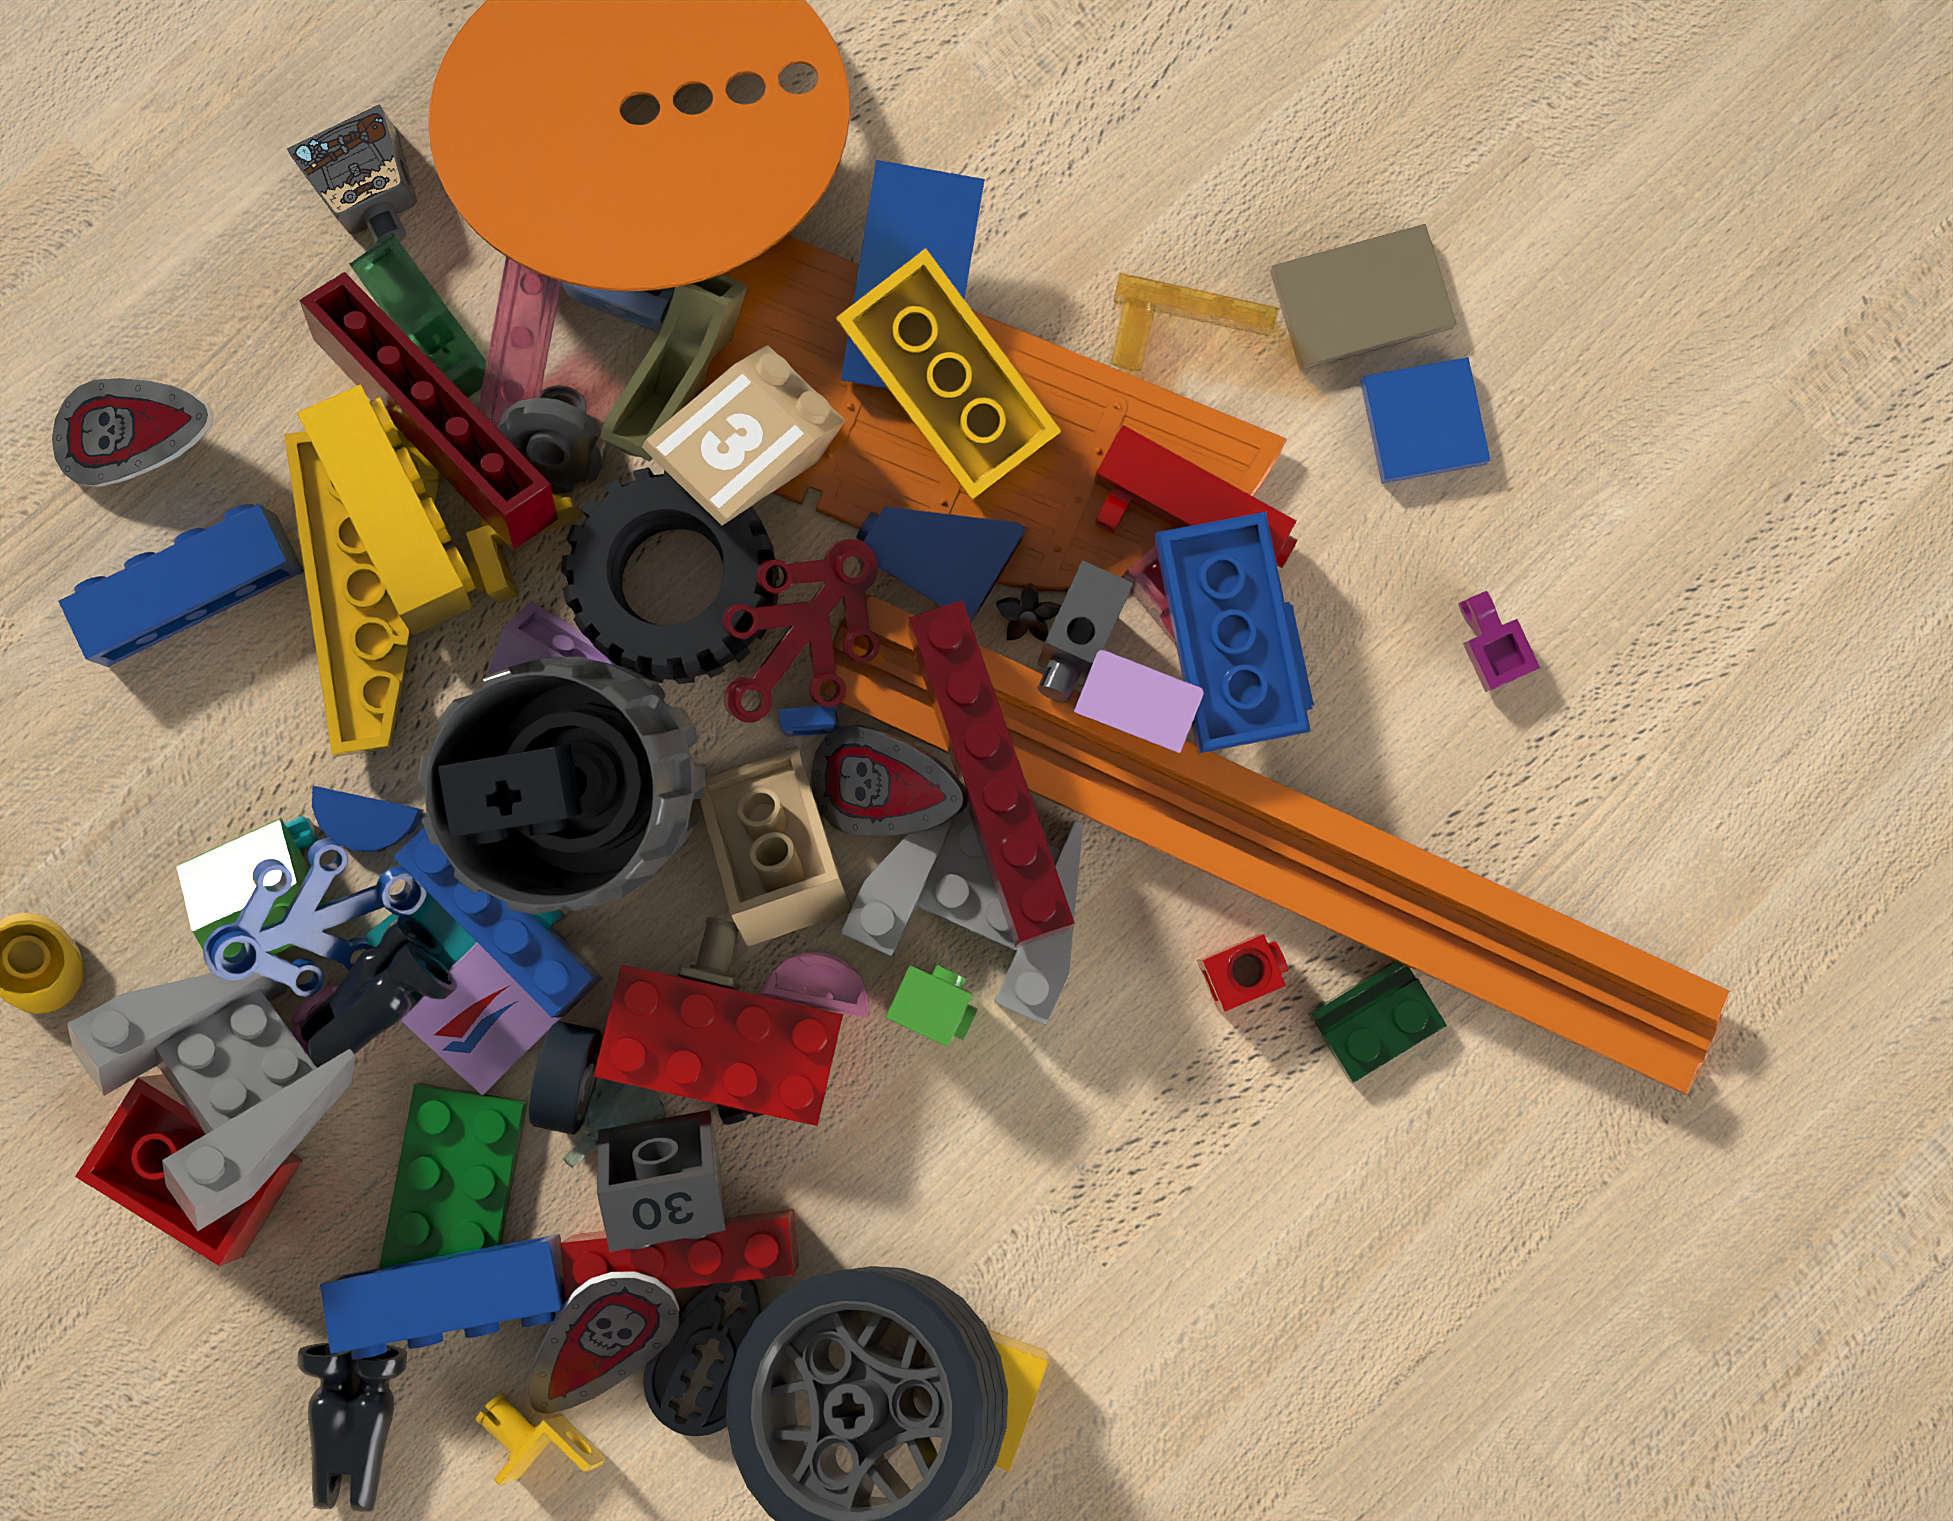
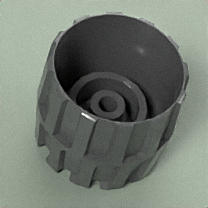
[418,657,707,915]

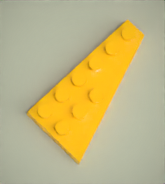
[284,425,442,757]

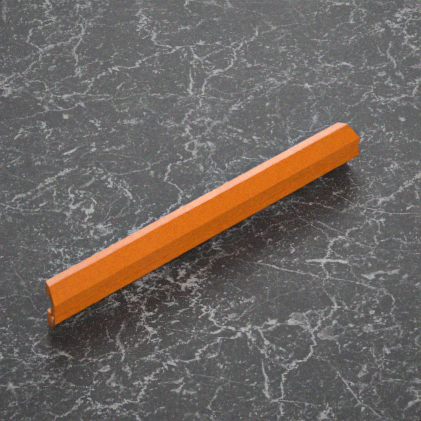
[819,595,1730,1096]

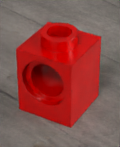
[1196,934,1288,1012]

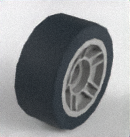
[529,1021,602,1135]

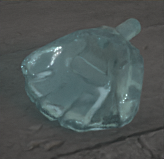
[563,1079,666,1168]

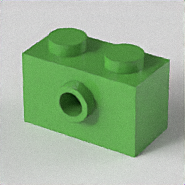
[885,964,978,1047]

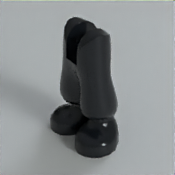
[300,915,457,1068]
[297,1343,407,1512]

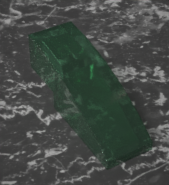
[349,233,498,398]

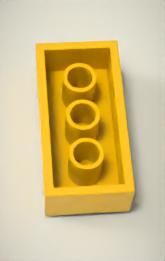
[836,248,1061,499]
[296,384,476,636]

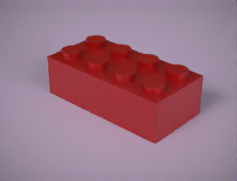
[594,964,843,1126]

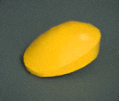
[0,912,84,1014]

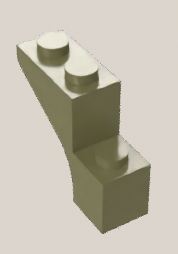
[600,274,747,462]

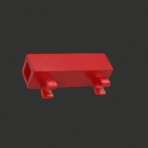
[1094,425,1298,568]

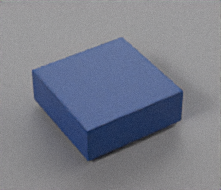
[779,706,839,737]

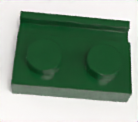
[1308,960,1447,1083]

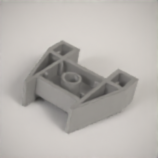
[841,807,1083,1025]
[67,957,355,1231]

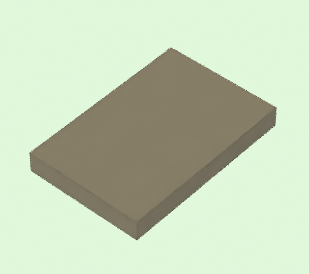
[1270,224,1457,371]

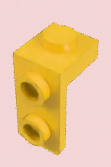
[466,494,582,603]

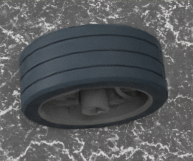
[726,1266,1008,1521]

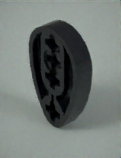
[643,1280,762,1436]

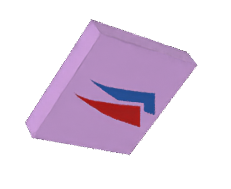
[400,943,561,1095]

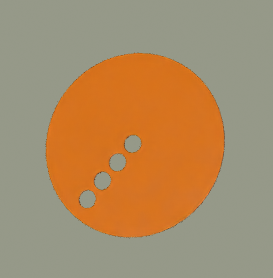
[428,0,850,291]

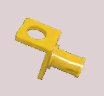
[475,1393,606,1486]

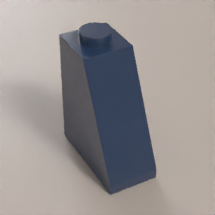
[856,506,1029,622]

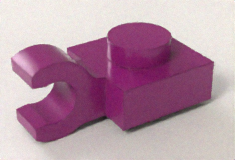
[1458,590,1540,692]

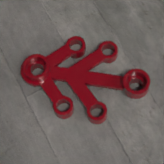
[722,539,879,723]

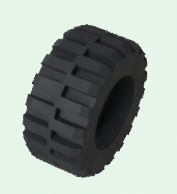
[561,467,780,684]

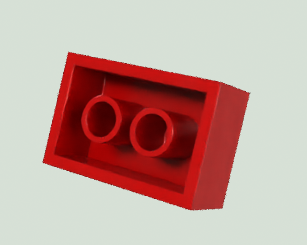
[75,1074,303,1266]

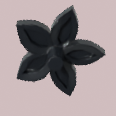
[996,582,1062,642]

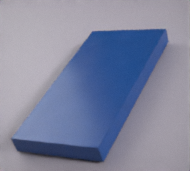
[841,160,985,389]
[1154,512,1311,754]

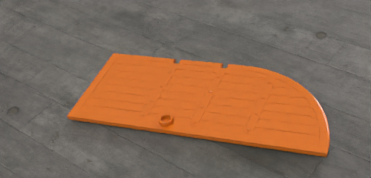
[701,235,1287,591]

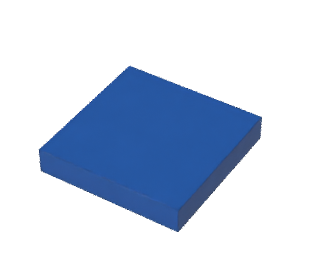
[1360,357,1491,484]

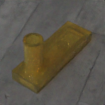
[1110,273,1279,371]

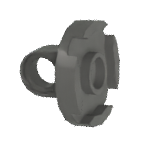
[497,385,607,493]

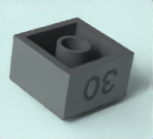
[597,1110,725,1252]

